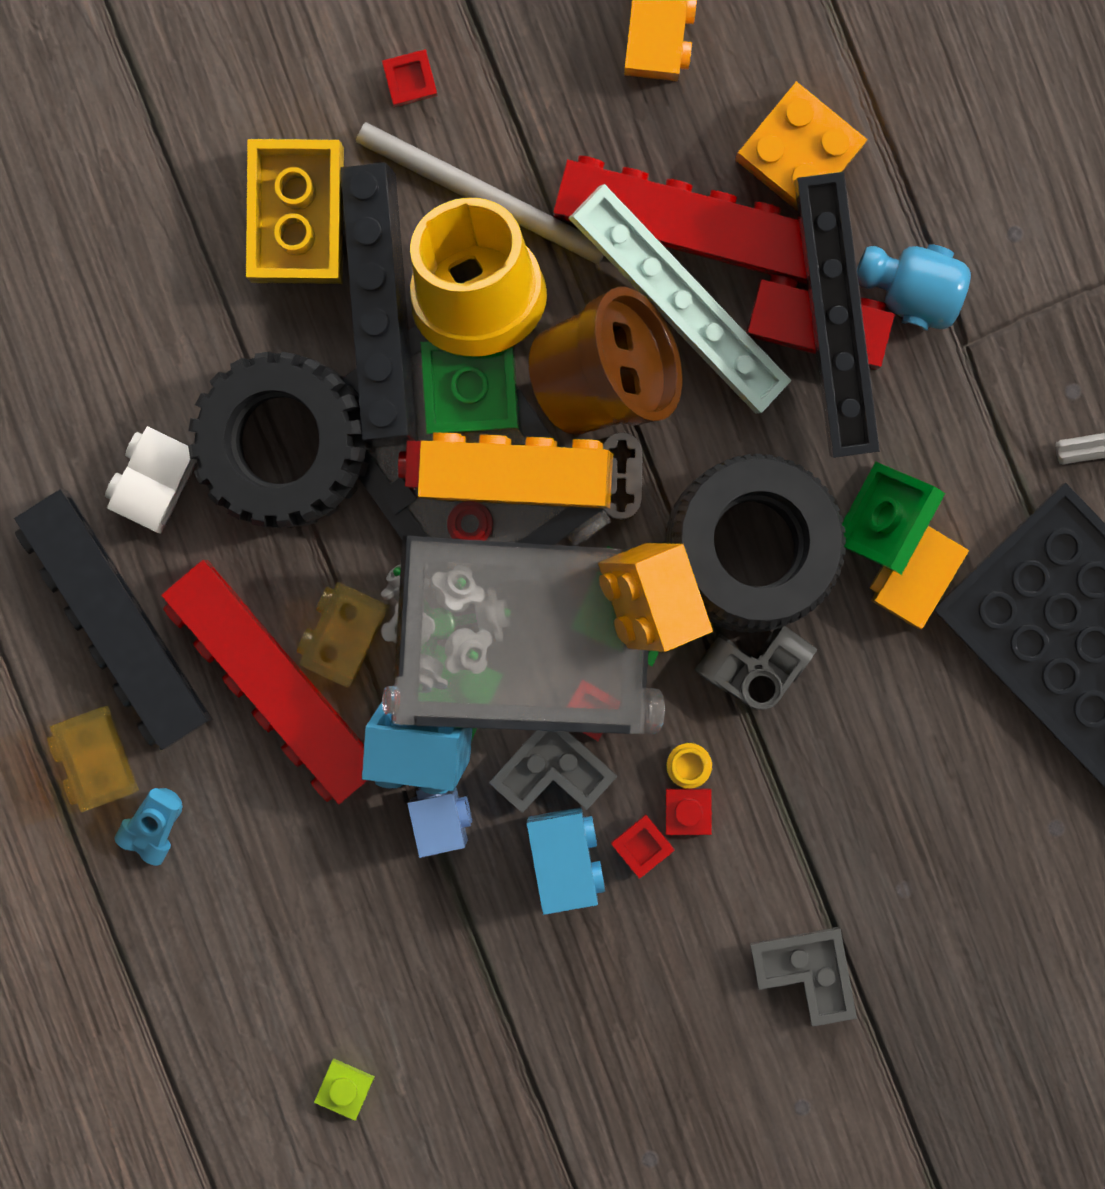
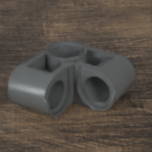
[694,626,817,710]

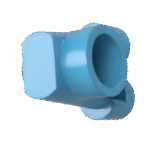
[114,788,183,866]

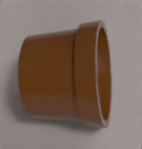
[529,287,682,435]

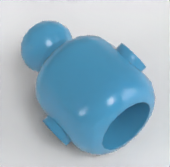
[857,244,971,331]

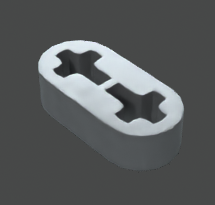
[603,433,643,520]

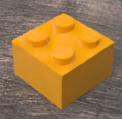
[735,81,868,211]
[598,543,713,652]

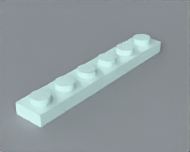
[569,184,792,413]

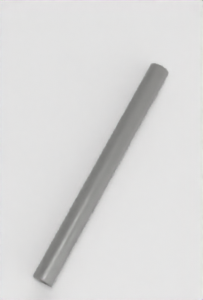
[356,122,604,265]

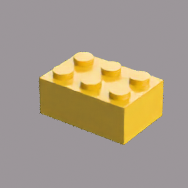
[246,139,344,284]

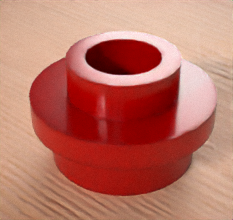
[447,501,493,541]

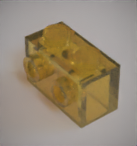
[296,582,390,688]
[47,706,139,812]

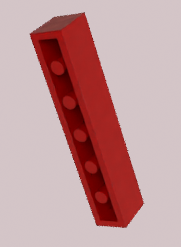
[553,155,807,285]
[161,560,367,804]

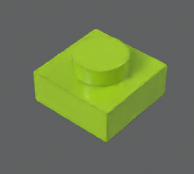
[314,1058,375,1121]

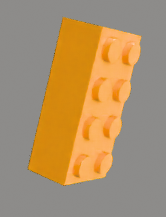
[418,432,613,509]

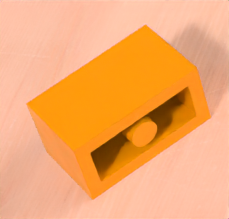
[624,0,697,81]
[870,526,969,629]

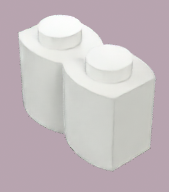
[105,426,197,534]

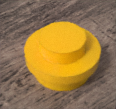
[666,743,712,788]

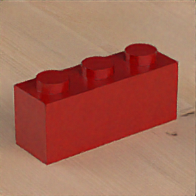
[746,275,895,370]

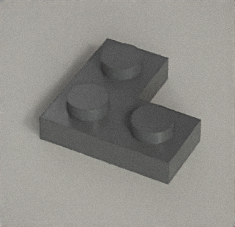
[489,730,618,813]
[750,927,857,1027]

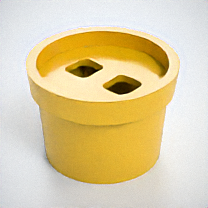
[410,198,547,357]

